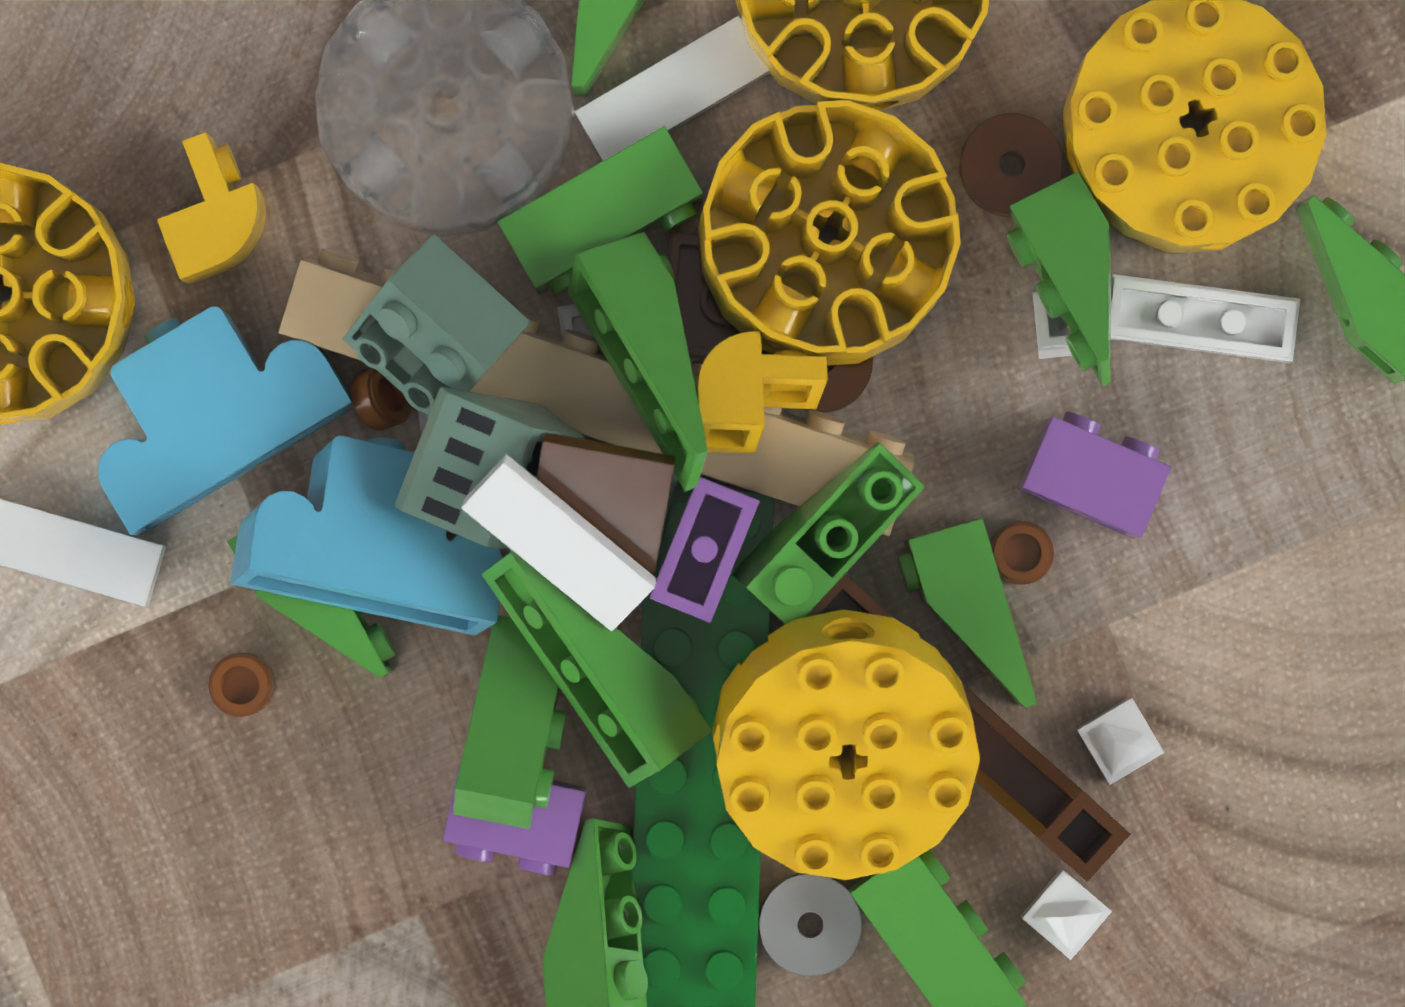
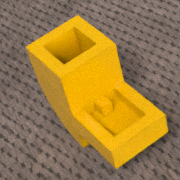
[157,132,266,285]
[695,331,828,454]

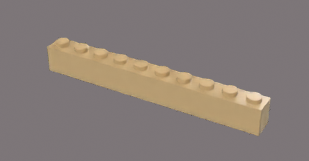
[278,249,914,536]

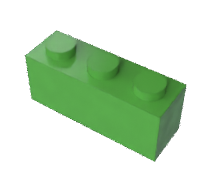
[497,126,703,296]
[453,615,567,830]
[847,850,1027,1007]

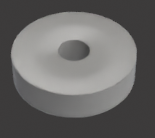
[759,873,862,976]

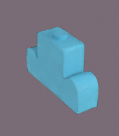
[98,307,354,535]
[230,436,503,635]

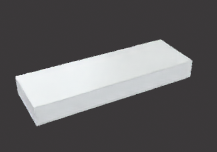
[574,15,770,161]
[1111,274,1301,363]
[461,454,656,632]
[0,498,166,607]

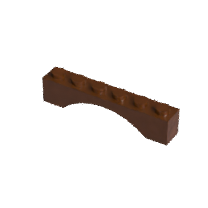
[805,574,1130,882]

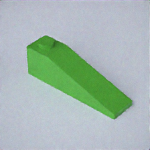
[567,232,708,491]
[481,551,712,788]

